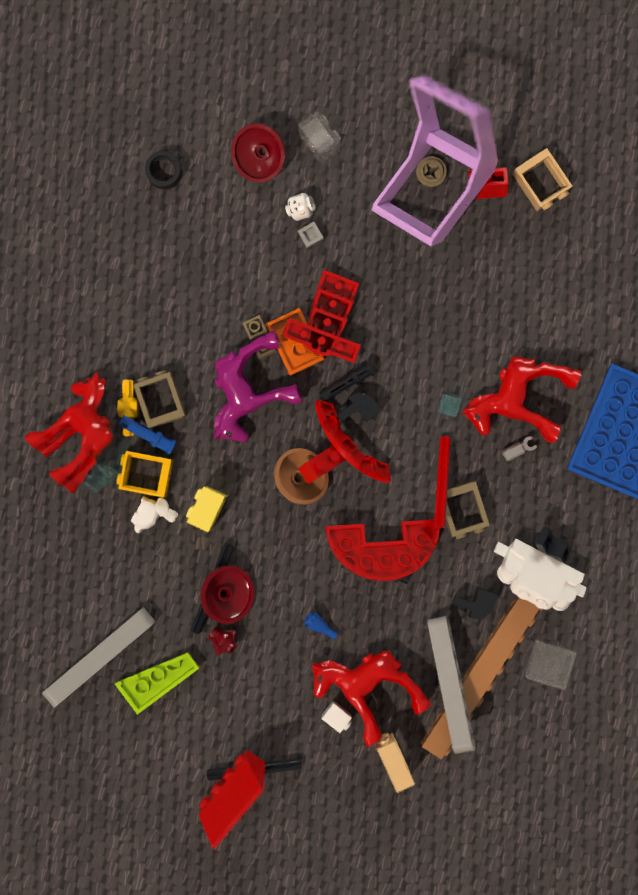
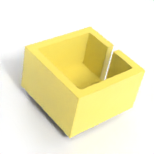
[186,486,228,532]

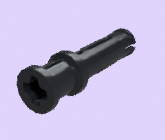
[319,361,375,402]

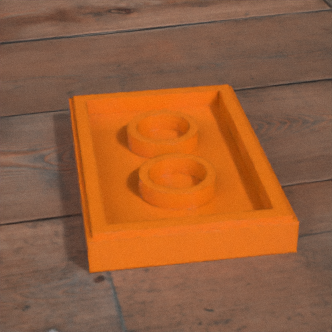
[265,308,324,376]

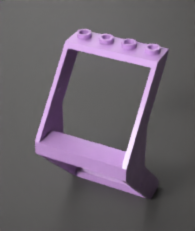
[372,75,498,246]

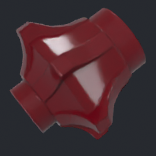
[209,626,237,656]

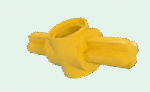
[117,380,139,436]

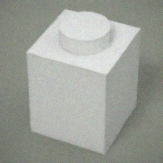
[322,700,352,733]

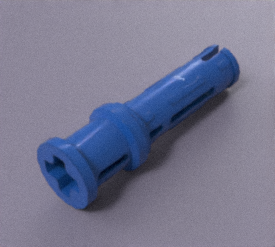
[118,415,176,455]

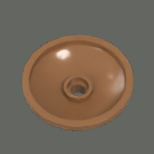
[274,448,329,505]

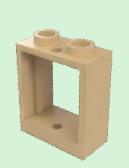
[512,148,572,211]
[376,732,415,793]

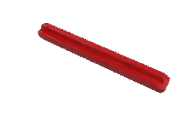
[434,436,450,528]

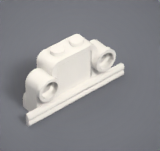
[494,539,586,611]

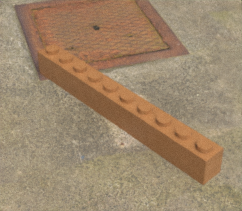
[420,595,542,759]

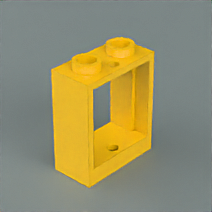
[117,451,173,497]

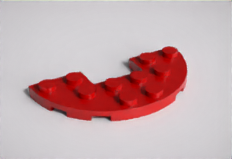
[325,520,440,581]

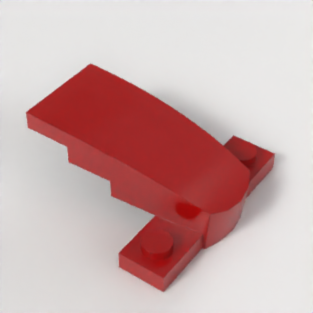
[282,270,361,363]

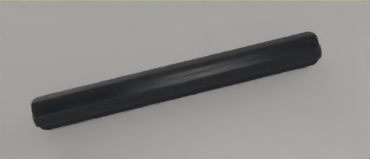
[191,543,234,634]
[206,758,302,781]

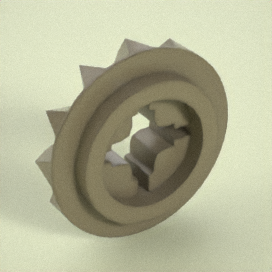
[416,156,447,188]

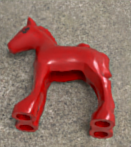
[462,356,582,443]
[24,372,113,494]
[312,651,431,747]

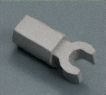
[502,436,537,462]

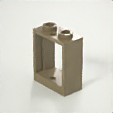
[133,370,187,429]
[445,481,490,539]

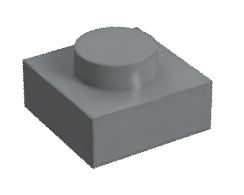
[298,222,324,248]

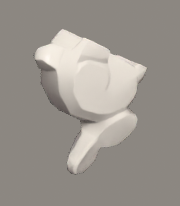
[131,496,178,534]

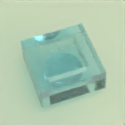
[437,394,462,418]

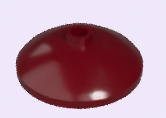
[231,123,286,183]
[200,566,255,624]

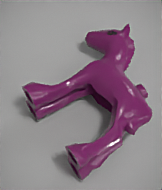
[214,330,303,442]

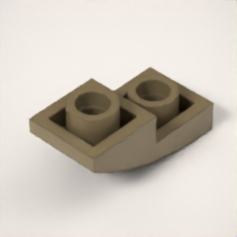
[243,315,277,360]

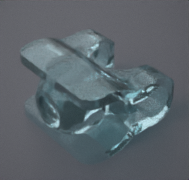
[82,458,119,493]

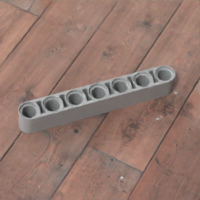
[42,607,156,708]
[428,616,475,754]

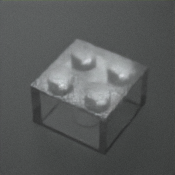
[298,111,341,166]
[524,639,576,690]

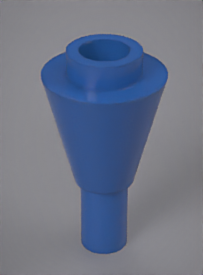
[304,612,338,640]

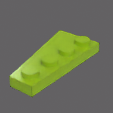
[115,652,200,715]

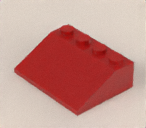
[199,750,265,849]

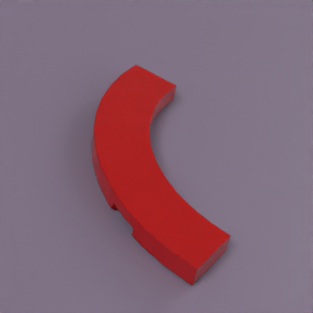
[315,400,391,483]

